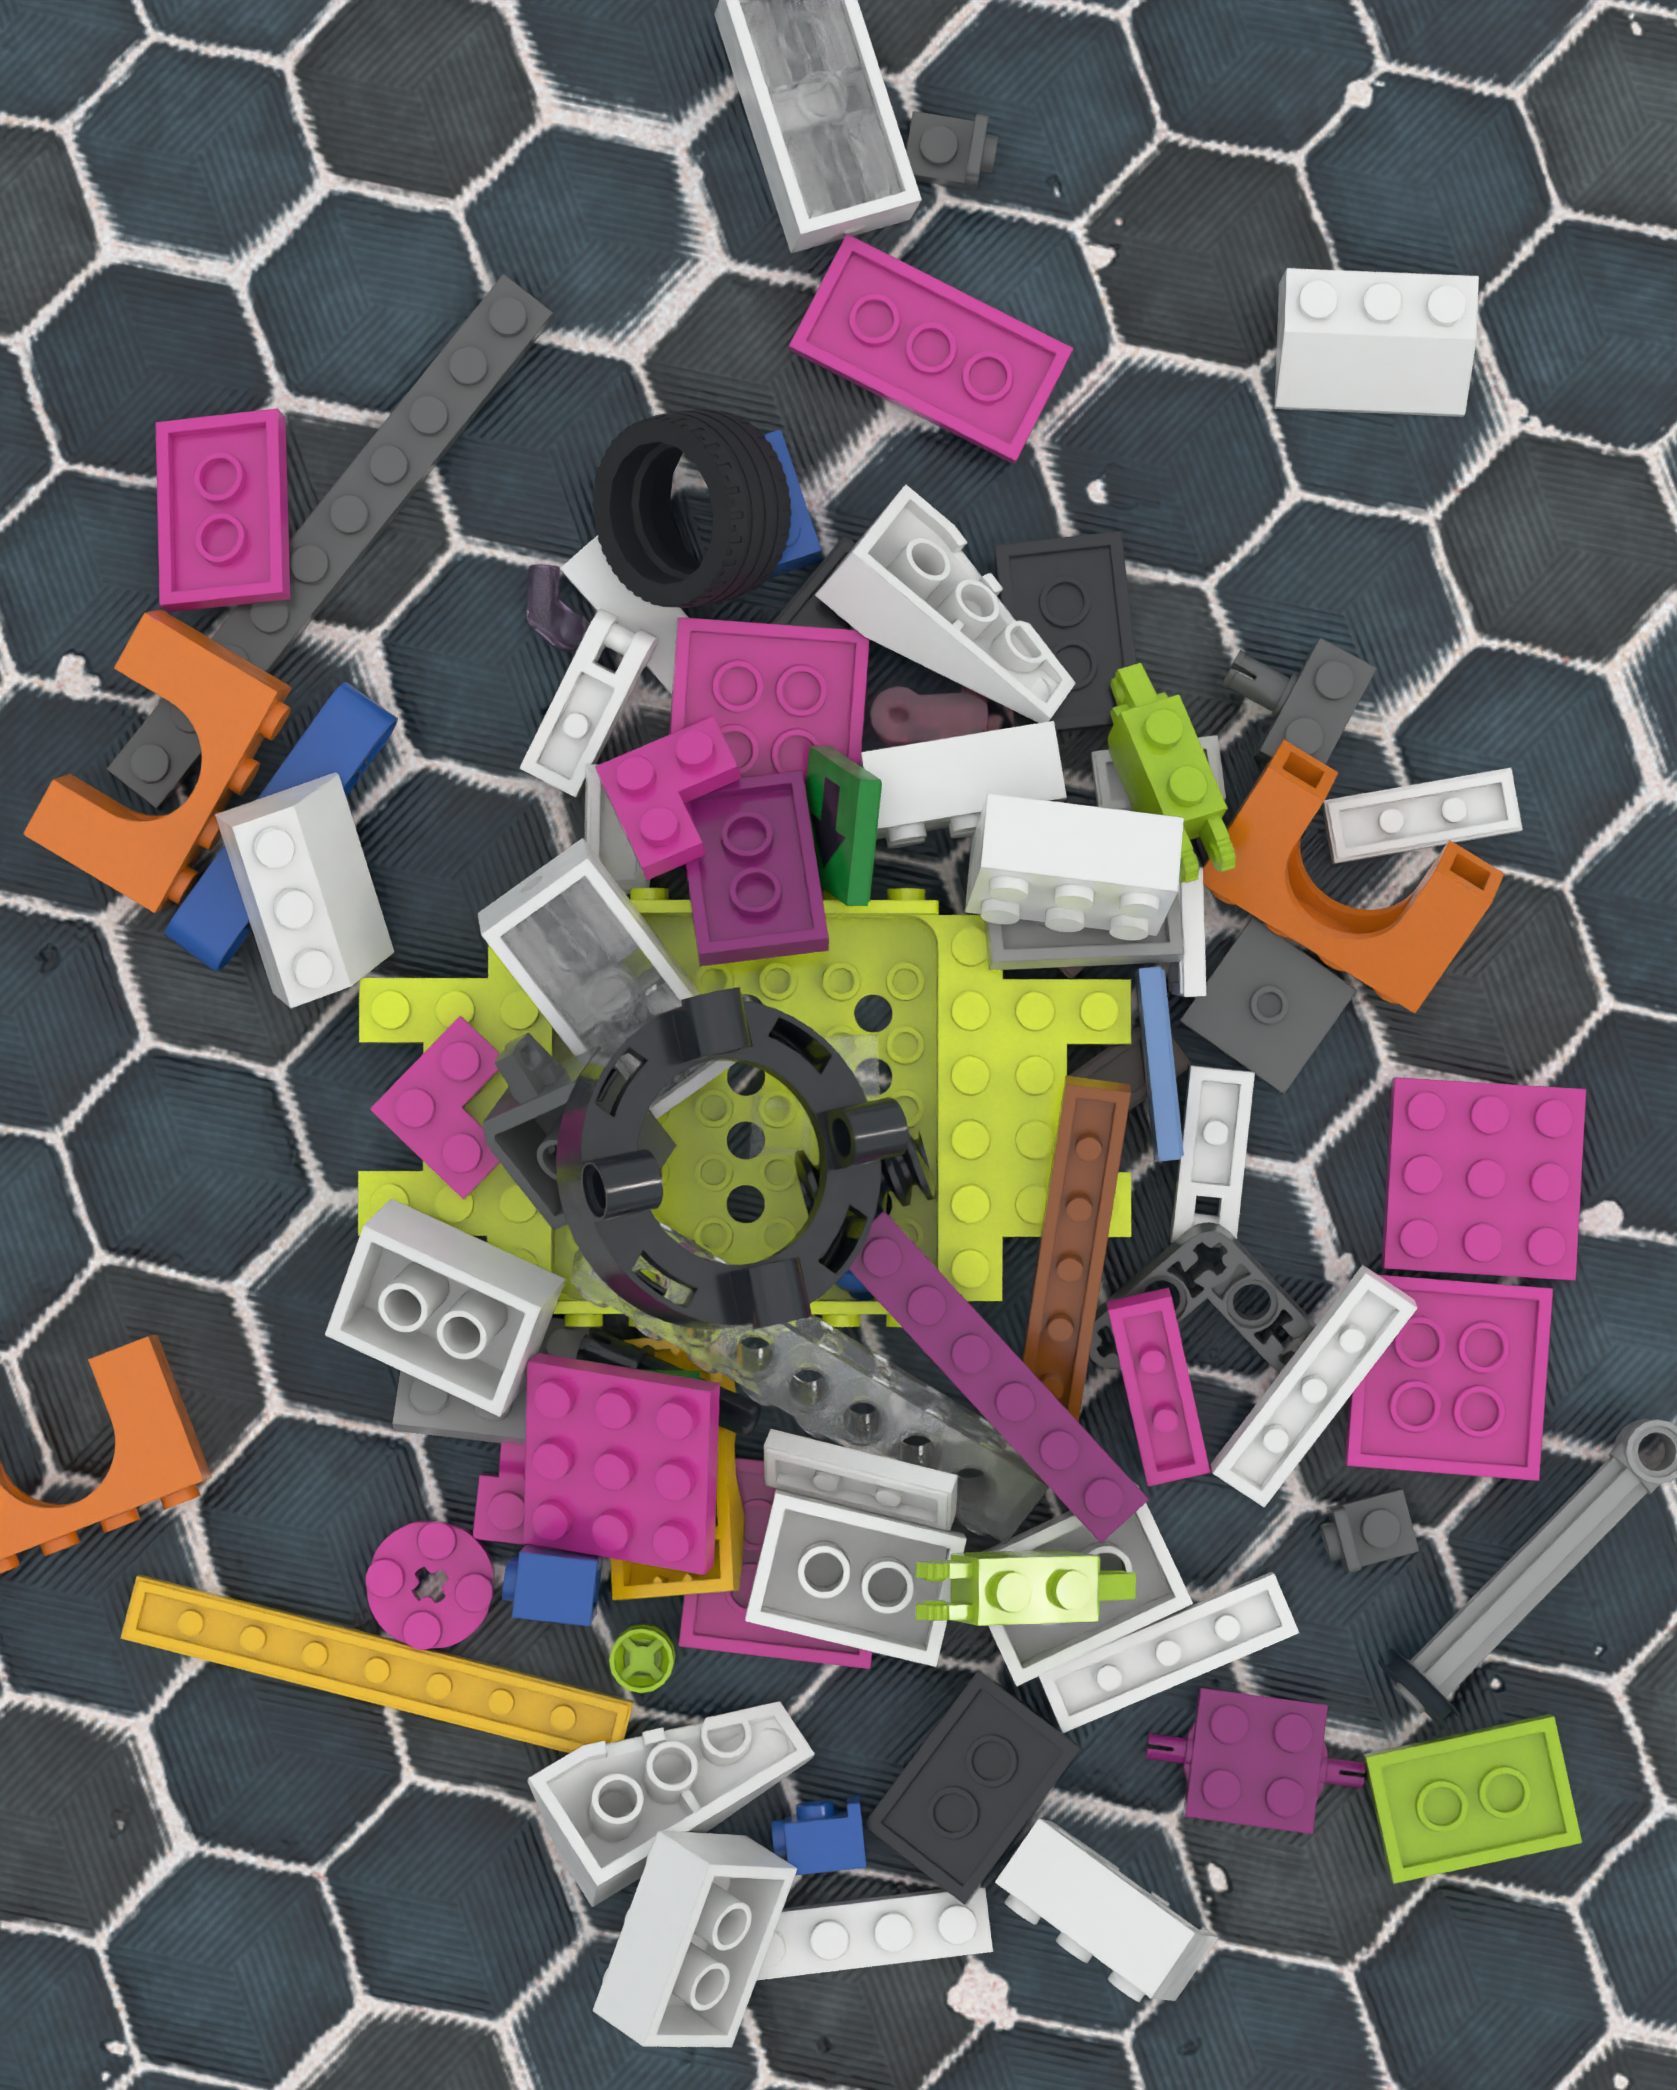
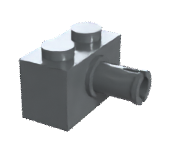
[1221,638,1377,766]

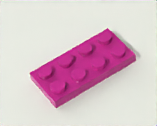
[789,234,1073,465]

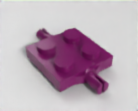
[1145,1688,1365,1834]

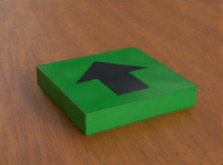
[805,746,882,906]

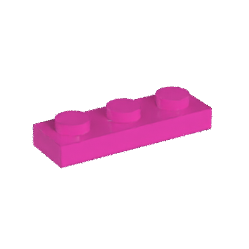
[1106,1288,1210,1486]

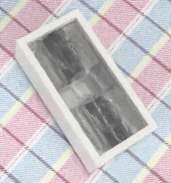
[714,0,922,253]
[478,838,736,1119]

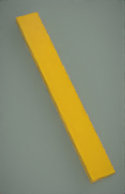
[121,1574,634,1753]

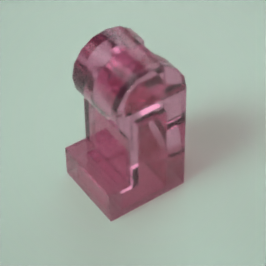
[870,685,988,747]

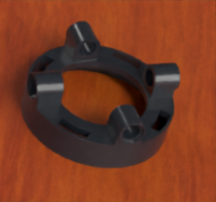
[556,987,909,1329]

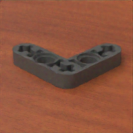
[1089,1222,1316,1373]

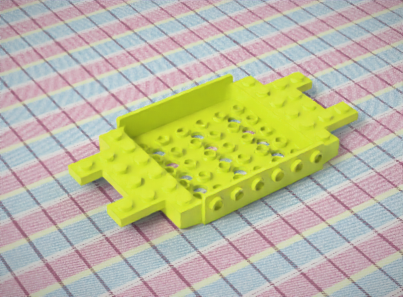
[358,888,1131,1327]

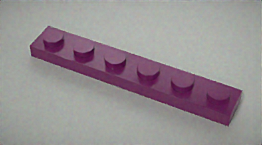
[849,1211,1149,1544]

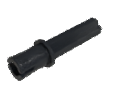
[576,1327,762,1436]

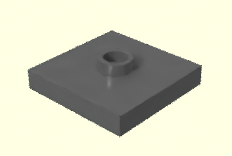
[1178,917,1357,1095]

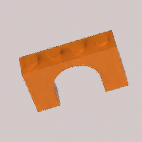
[23,609,292,913]
[1203,739,1504,1013]
[0,1335,212,1573]

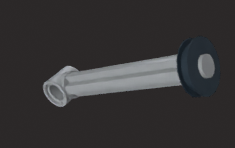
[1378,1419,1677,1730]

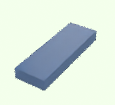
[1134,966,1184,1162]

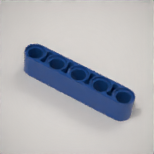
[164,682,398,973]

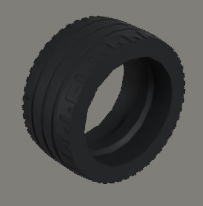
[593,409,792,608]

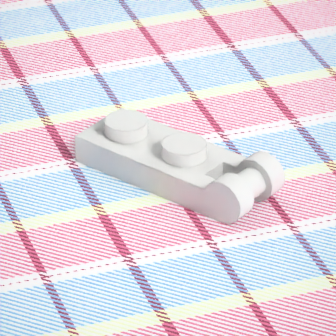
[520,608,658,797]
[1170,1065,1255,1248]

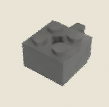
[483,1032,677,1230]

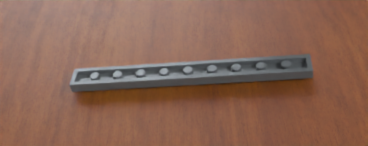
[107,274,554,810]

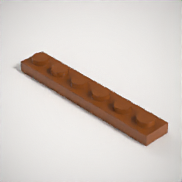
[1021,1076,1131,1423]

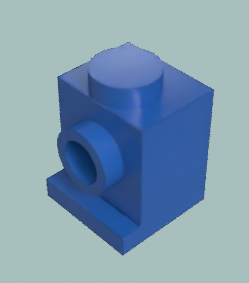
[771,1795,866,1875]

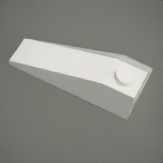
[815,484,1075,723]
[528,1701,815,1907]

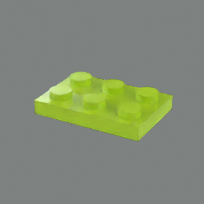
[1363,1714,1582,1884]

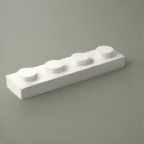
[1210,1265,1417,1507]
[1039,1572,1299,1733]
[756,1884,993,1981]

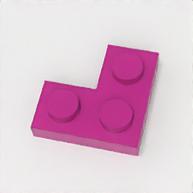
[595,716,741,881]
[370,1016,500,1199]

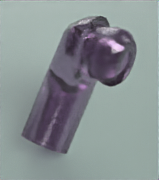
[527,564,590,652]

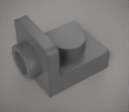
[906,111,998,191]
[1320,1488,1419,1573]

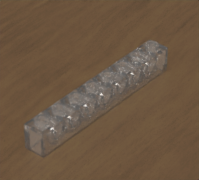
[570,1219,1049,1544]

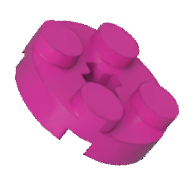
[366,1520,495,1650]

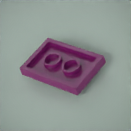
[684,770,829,967]

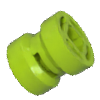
[609,1623,676,1693]

